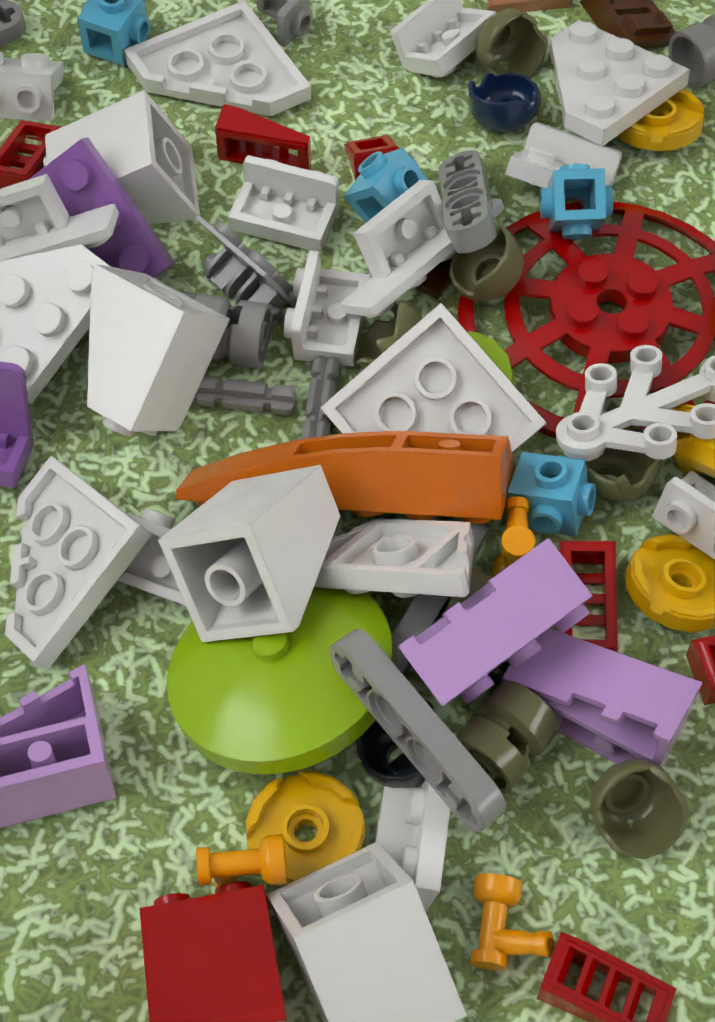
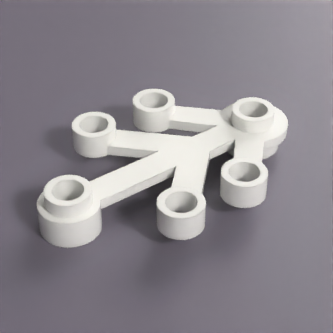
[556,345,715,461]

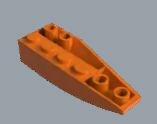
[176,431,515,524]

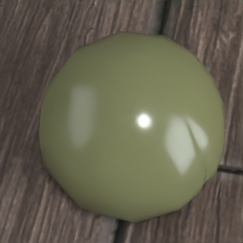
[477,8,548,78]
[449,225,525,302]
[355,301,423,370]
[586,425,663,502]
[589,758,688,859]

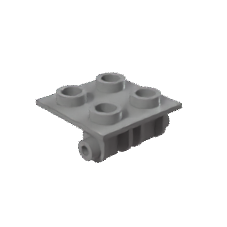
[195,214,296,327]

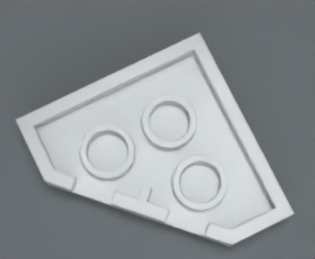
[124,0,311,116]
[550,20,690,146]
[0,244,111,404]
[320,303,546,454]
[5,456,152,670]

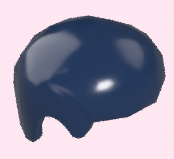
[468,72,541,134]

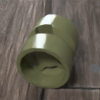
[456,680,560,794]

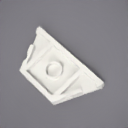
[314,518,475,598]

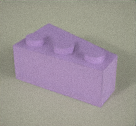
[398,538,593,706]
[502,629,703,767]
[0,664,116,828]

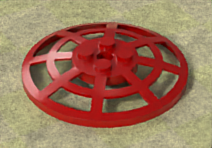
[457,201,715,438]

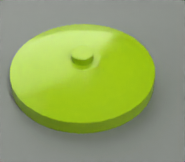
[167,587,397,775]

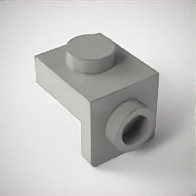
[256,0,313,47]

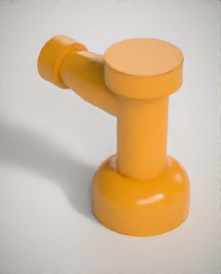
[491,496,536,577]
[196,834,287,888]
[470,873,554,971]

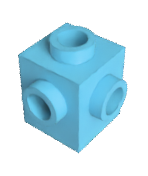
[77,0,151,66]
[344,148,428,223]
[540,164,613,240]
[507,452,596,537]

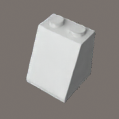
[43,90,200,224]
[87,264,230,436]
[158,465,340,642]
[266,841,467,1022]

